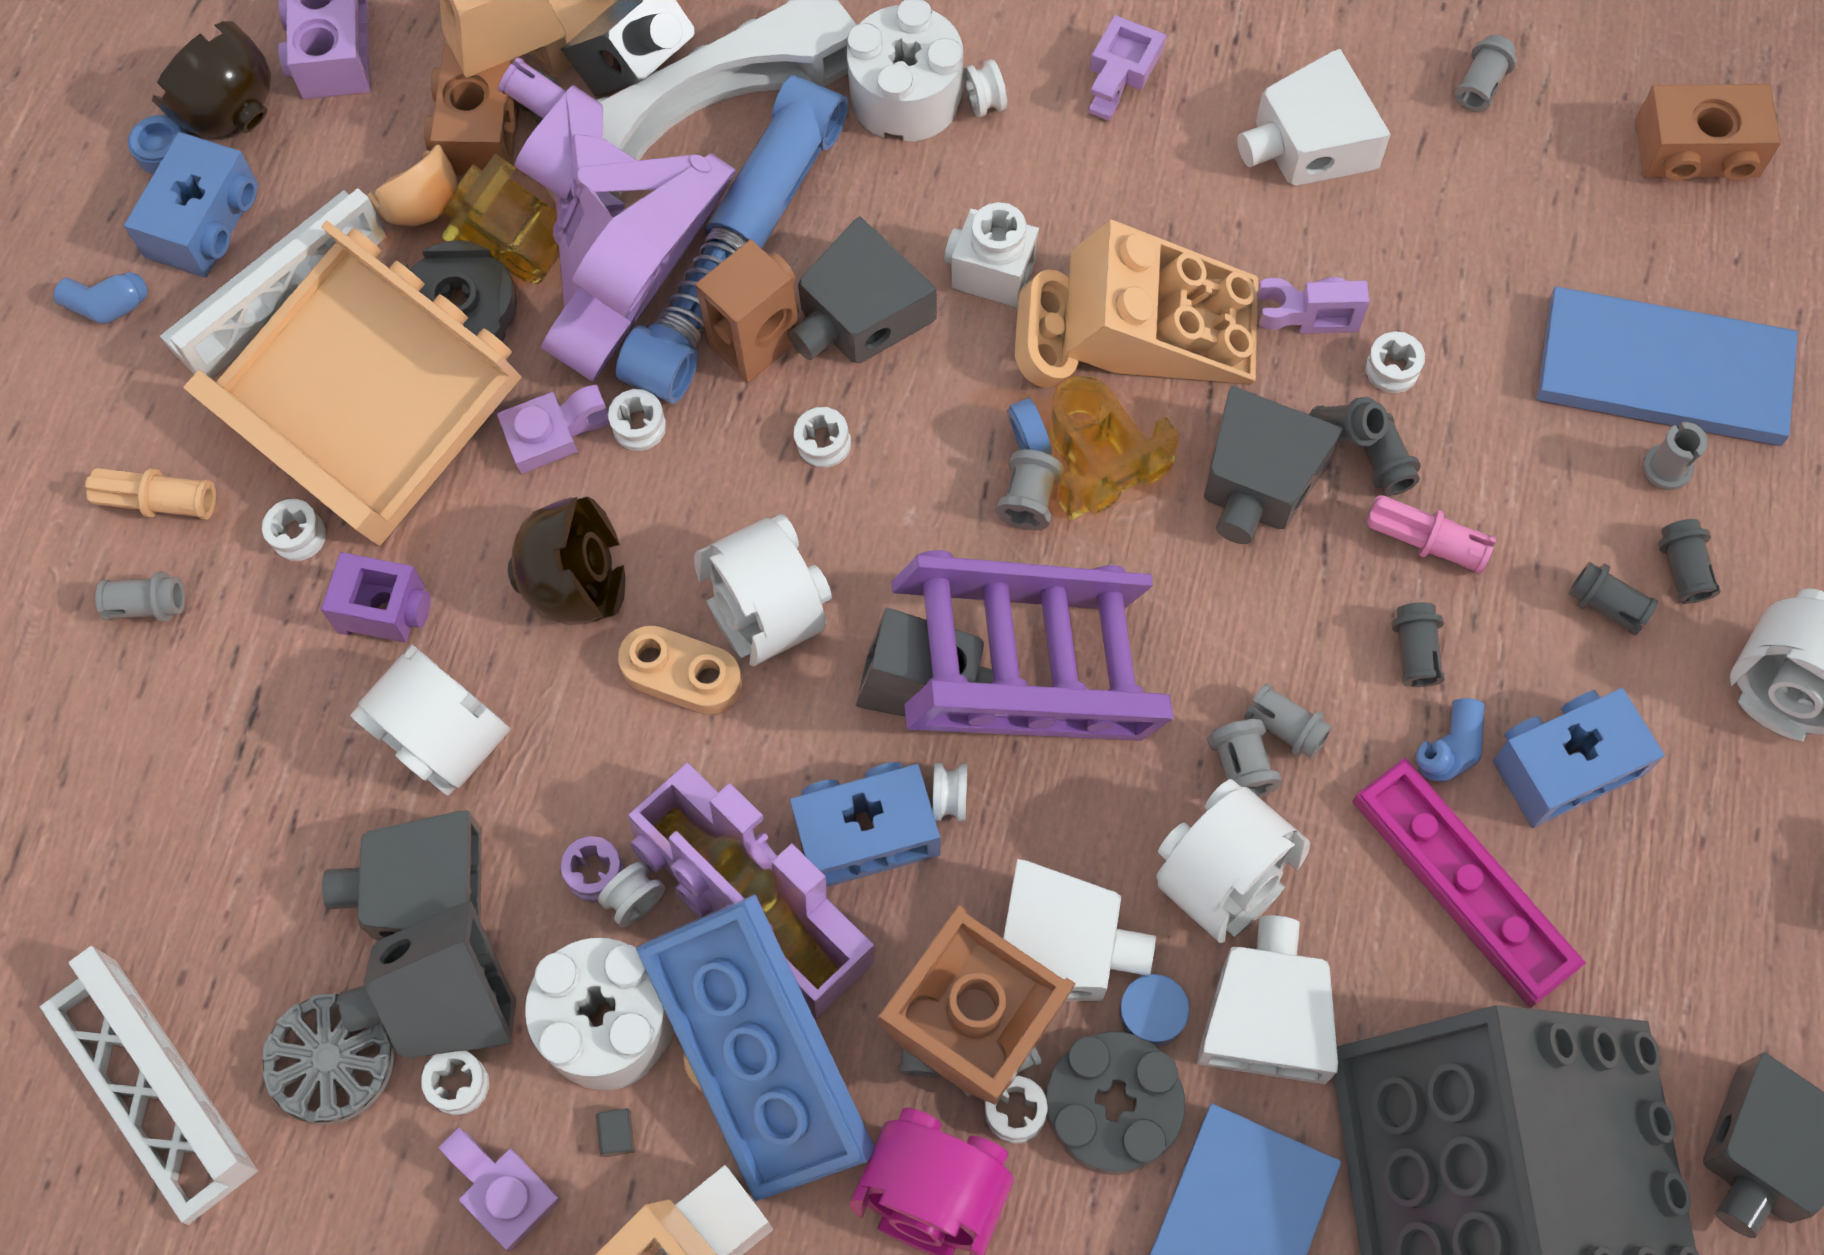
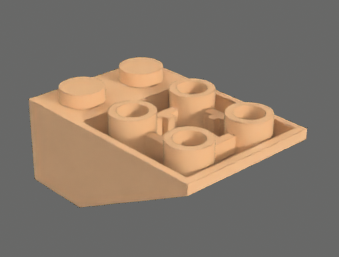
[1064,219,1258,384]

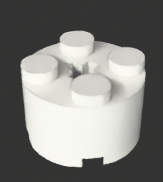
[847,0,963,142]
[694,514,832,667]
[1729,588,1824,742]
[350,644,511,796]
[1156,779,1310,943]
[525,938,674,1091]

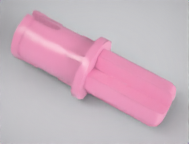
[1366,495,1496,574]

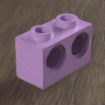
[278,0,370,99]

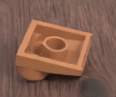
[878,905,1076,1105]

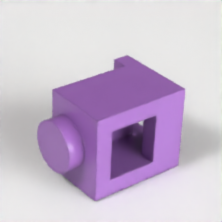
[321,552,431,643]

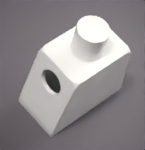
[1237,49,1391,186]
[1003,859,1156,1002]
[1196,915,1338,1084]

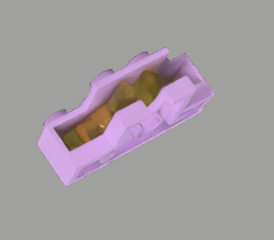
[628,762,874,1020]

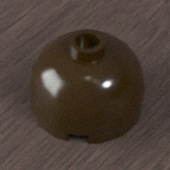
[152,21,271,138]
[508,497,626,625]

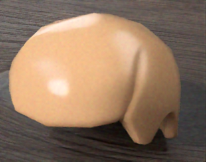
[367,145,458,227]

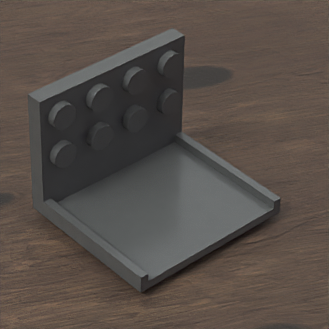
[1334,1005,1700,1255]

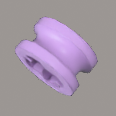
[560,836,624,902]

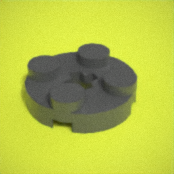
[405,241,517,342]
[1046,1032,1185,1175]

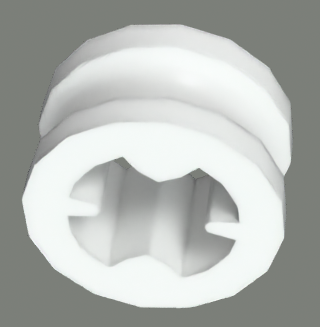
[963,59,1007,118]
[971,202,1026,265]
[1365,331,1425,394]
[608,389,666,451]
[794,407,851,467]
[262,499,327,561]
[933,762,967,822]
[598,862,666,927]
[421,1051,489,1116]
[985,1076,1048,1144]

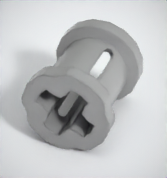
[995,449,1064,530]
[1207,719,1283,797]

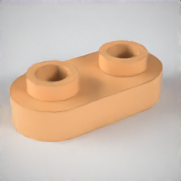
[1015,270,1079,388]
[618,626,743,715]

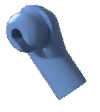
[53,272,148,324]
[1416,698,1485,782]

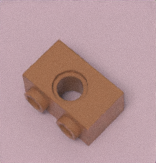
[424,44,520,176]
[1635,84,1781,181]
[695,239,800,383]

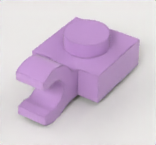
[1088,15,1167,121]
[1257,277,1370,334]
[497,385,610,474]
[438,1127,561,1252]

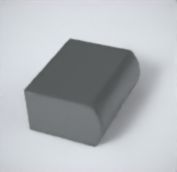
[596,1108,635,1157]

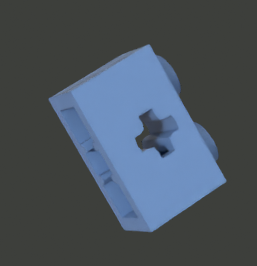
[124,132,259,278]
[1493,687,1665,828]
[790,762,940,887]

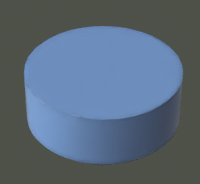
[128,115,187,174]
[1007,397,1052,455]
[1119,974,1189,1046]

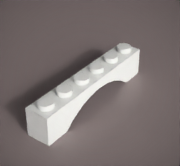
[545,0,857,203]

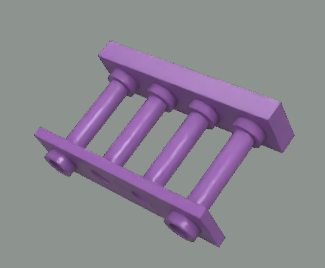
[891,550,1173,741]

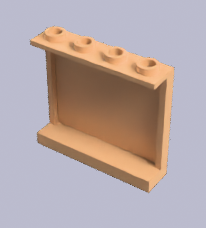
[183,220,522,546]

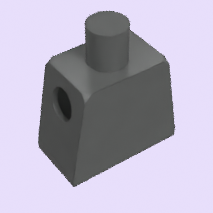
[561,0,696,96]
[788,216,937,363]
[1204,386,1343,544]
[855,607,994,717]
[322,810,482,941]
[339,901,516,1058]
[1703,1052,1824,1238]

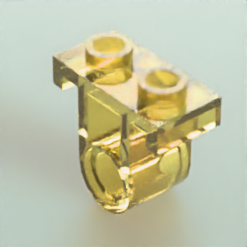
[442,153,560,284]
[1050,375,1180,521]

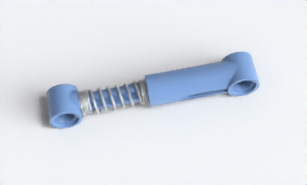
[616,75,849,404]

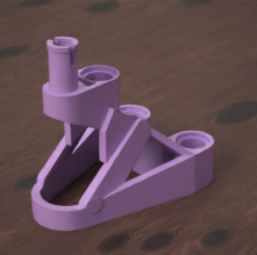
[498,57,736,382]

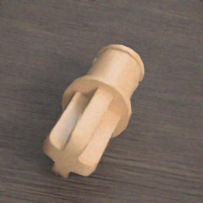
[85,468,216,520]

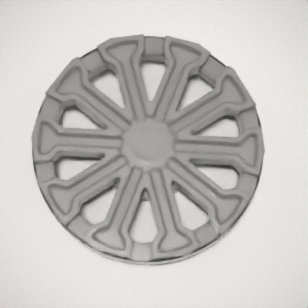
[262,994,394,1125]

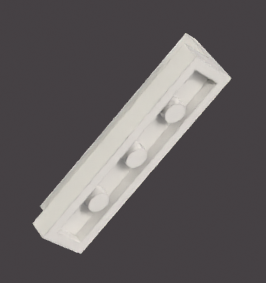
[160,188,387,378]
[39,945,258,1225]

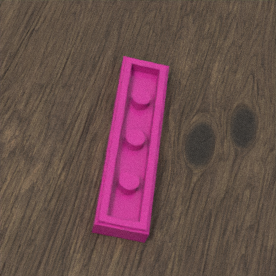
[1352,758,1586,1008]

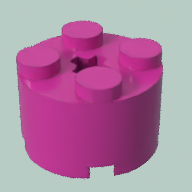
[849,1108,1014,1255]

